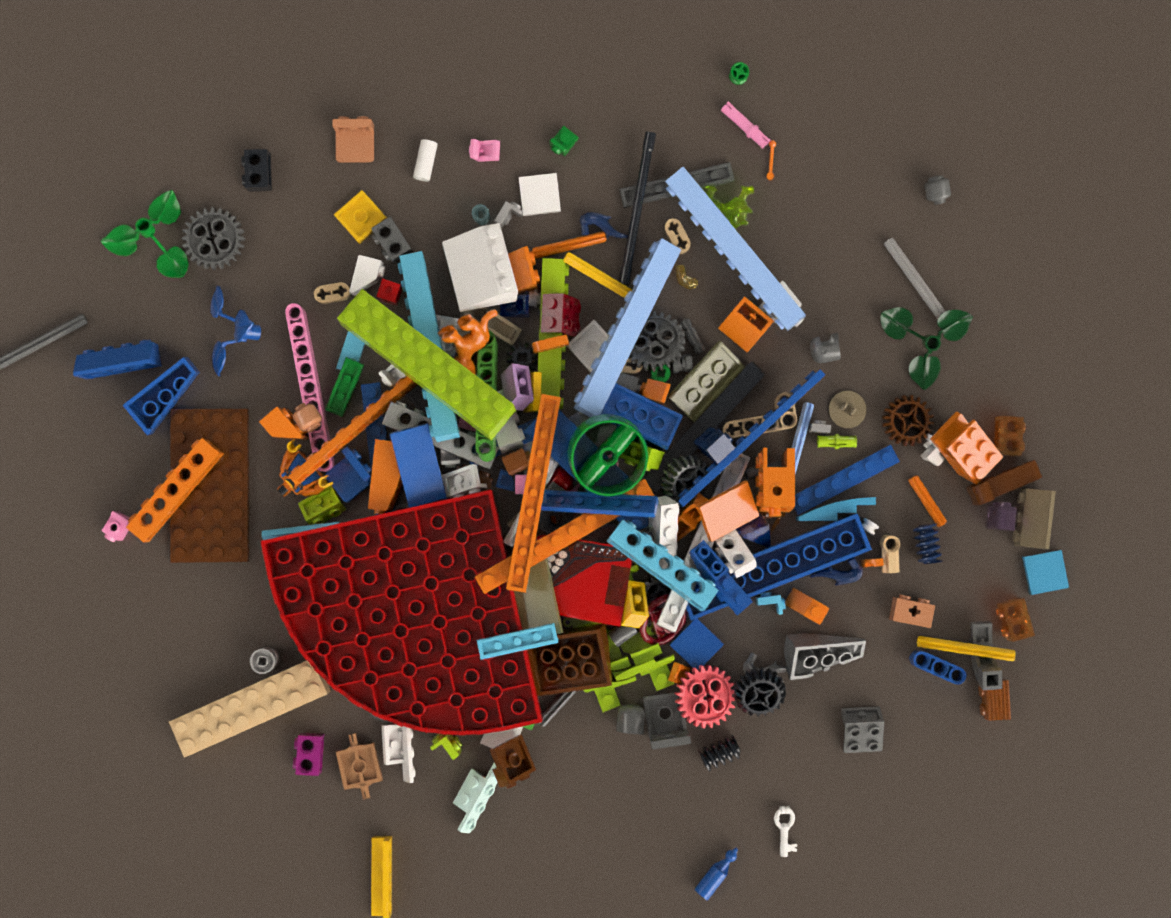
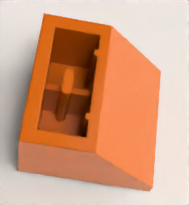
[508,246,540,294]
[718,296,774,353]
[259,407,309,440]

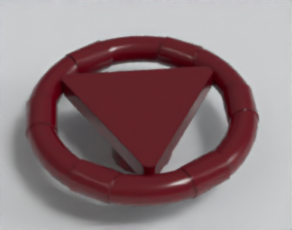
[639,594,687,645]

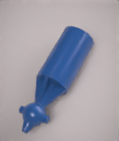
[695,848,738,900]

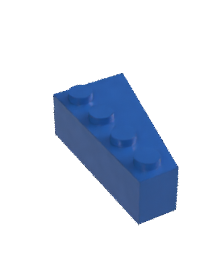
[123,357,200,436]

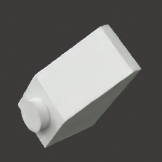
[349,255,385,296]

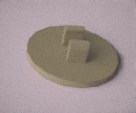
[828,391,866,428]

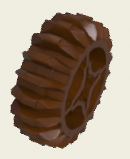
[882,395,934,446]

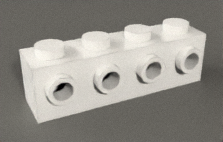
[649,496,679,569]

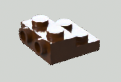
[490,734,536,789]

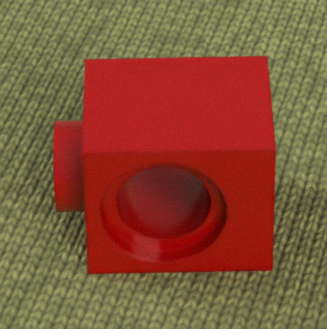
[376,278,403,306]

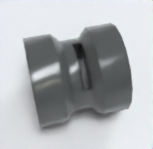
[672,354,693,374]

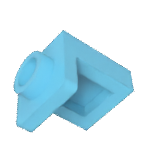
[755,592,786,615]

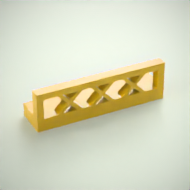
[371,836,392,918]

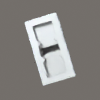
[715,529,757,578]

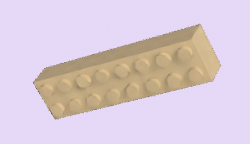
[169,660,331,758]

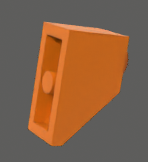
[639,379,671,406]
[785,588,830,625]

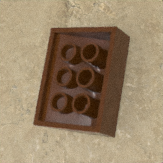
[528,623,612,696]

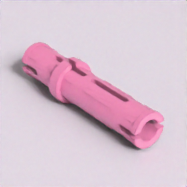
[721,101,771,149]

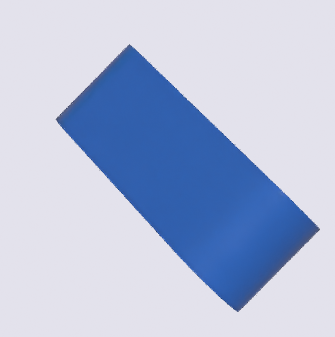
[909,650,966,685]

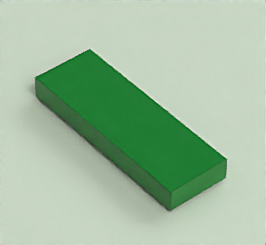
[325,357,365,417]

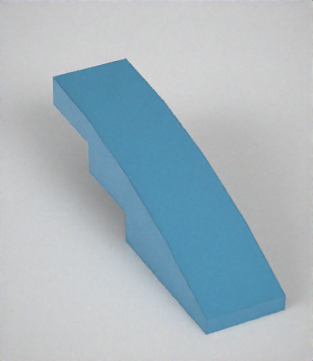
[796,497,876,521]

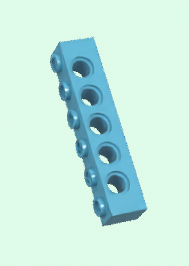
[607,520,719,611]

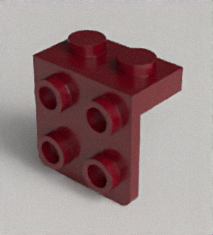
[541,293,581,337]

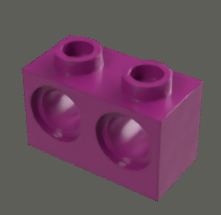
[293,733,325,776]

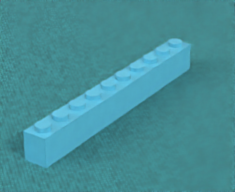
[397,251,460,442]

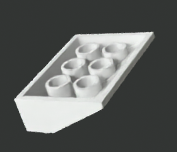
[442,223,518,312]

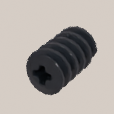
[698,735,741,772]

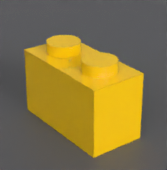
[617,580,649,628]

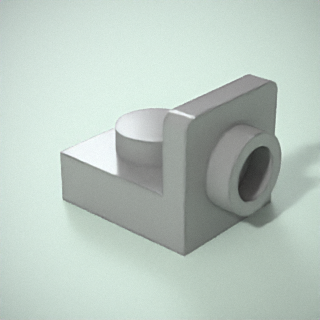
[494,201,523,228]

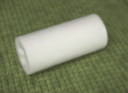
[413,139,438,182]

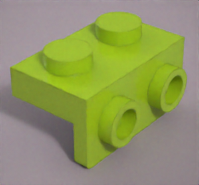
[430,734,463,760]

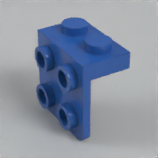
[325,446,372,503]

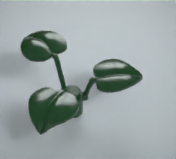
[880,307,973,390]

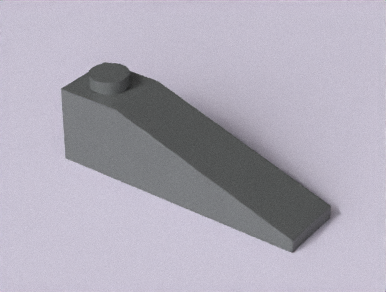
[784,633,866,680]

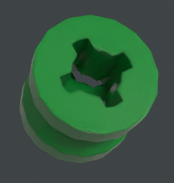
[729,62,749,85]
[651,365,670,383]

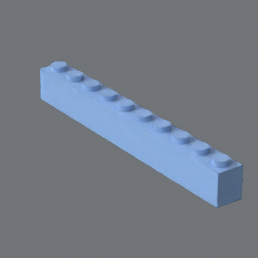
[665,167,806,331]
[574,238,681,418]

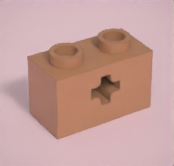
[889,594,935,628]

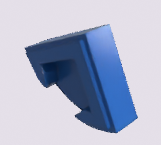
[495,468,515,492]

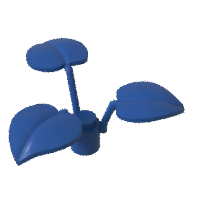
[210,285,261,376]

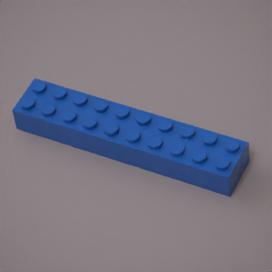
[686,514,872,620]

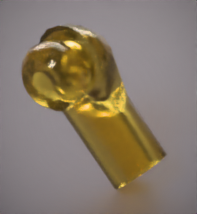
[675,265,698,289]

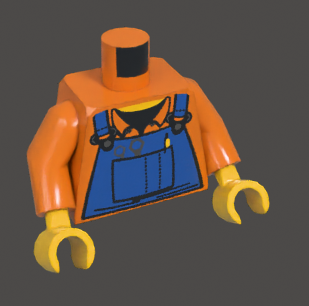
[277,439,333,497]

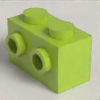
[619,441,664,472]

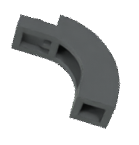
[969,621,1002,690]

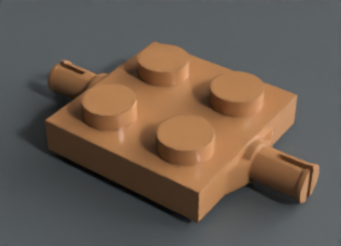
[336,733,383,800]

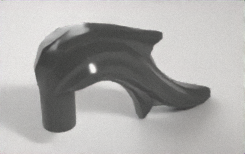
[743,653,788,674]

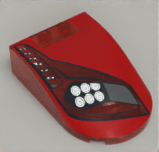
[535,535,632,626]

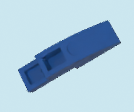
[689,540,753,615]

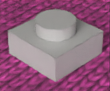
[808,420,831,434]

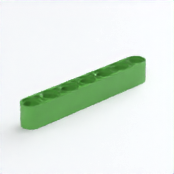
[475,331,498,462]

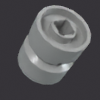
[250,646,280,674]

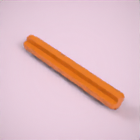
[532,231,606,259]

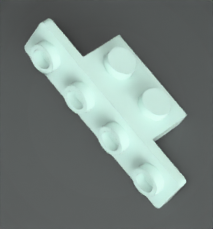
[453,763,498,833]

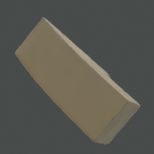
[460,307,522,346]

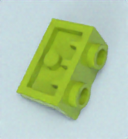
[298,485,346,525]

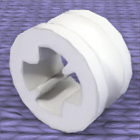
[862,518,879,535]

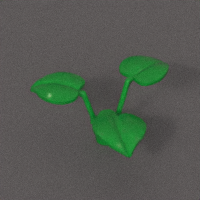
[101,190,189,278]

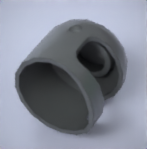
[810,332,841,363]
[616,704,645,735]

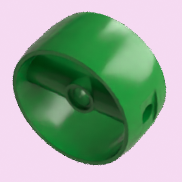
[567,414,648,496]

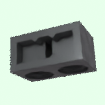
[371,216,413,263]

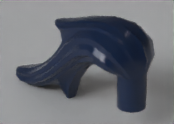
[580,212,628,239]
[810,557,863,586]

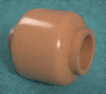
[293,403,322,433]

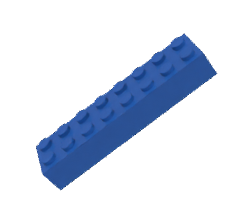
[523,410,649,531]

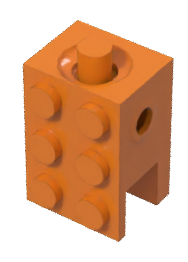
[930,411,1003,485]
[755,448,795,517]

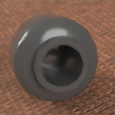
[924,175,951,204]

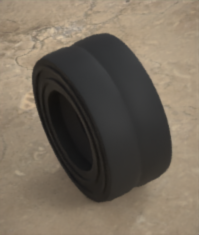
[538,510,574,534]

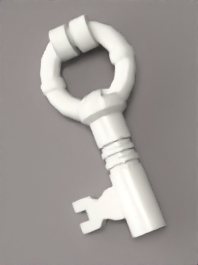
[774,806,797,857]

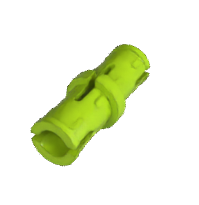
[817,434,857,449]

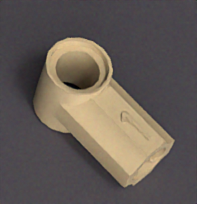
[879,534,900,573]

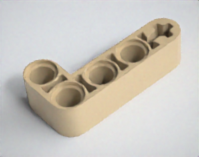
[721,392,797,439]

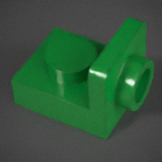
[549,126,579,157]

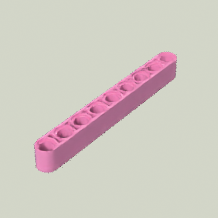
[285,303,335,472]

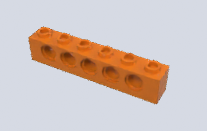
[126,438,224,542]

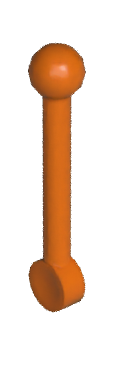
[766,140,776,180]

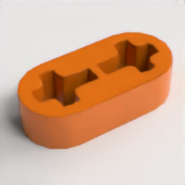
[532,335,569,353]

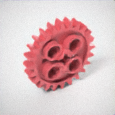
[675,665,735,728]

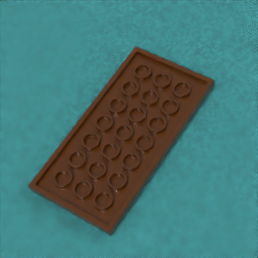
[170,409,249,563]

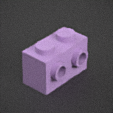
[501,363,534,411]

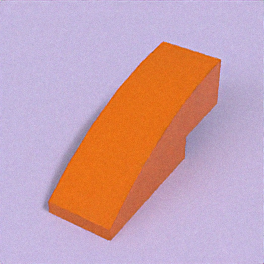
[677,493,708,541]

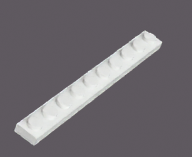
[657,453,750,632]

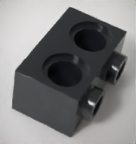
[241,149,272,192]

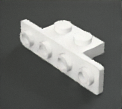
[381,724,415,783]

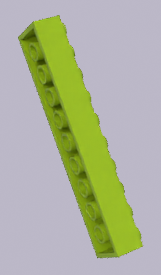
[337,289,516,440]

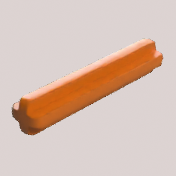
[908,475,947,527]

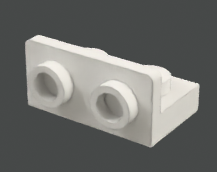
[441,464,487,498]

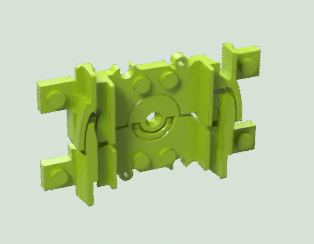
[552,544,675,712]

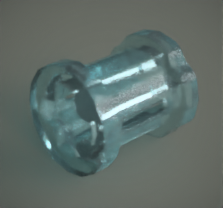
[472,204,490,225]

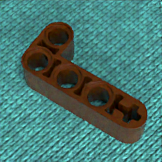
[966,459,1042,505]

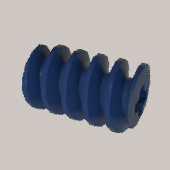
[913,523,943,564]

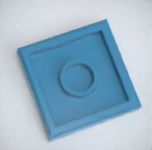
[1022,550,1069,595]

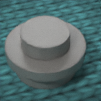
[529,289,541,308]

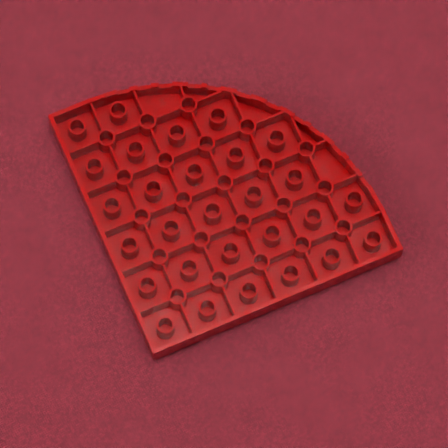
[260,490,543,735]

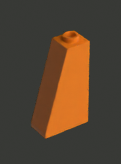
[368,439,402,514]

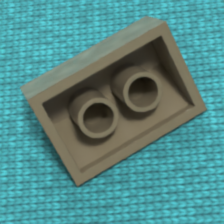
[1013,489,1056,549]

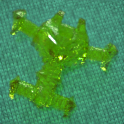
[706,185,754,229]

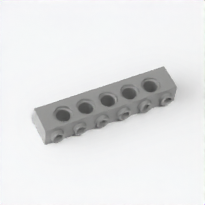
[382,401,499,470]

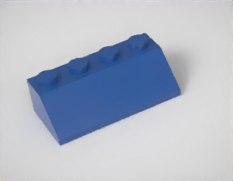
[73,340,162,380]

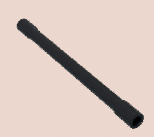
[619,131,656,285]

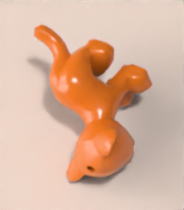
[437,309,498,375]

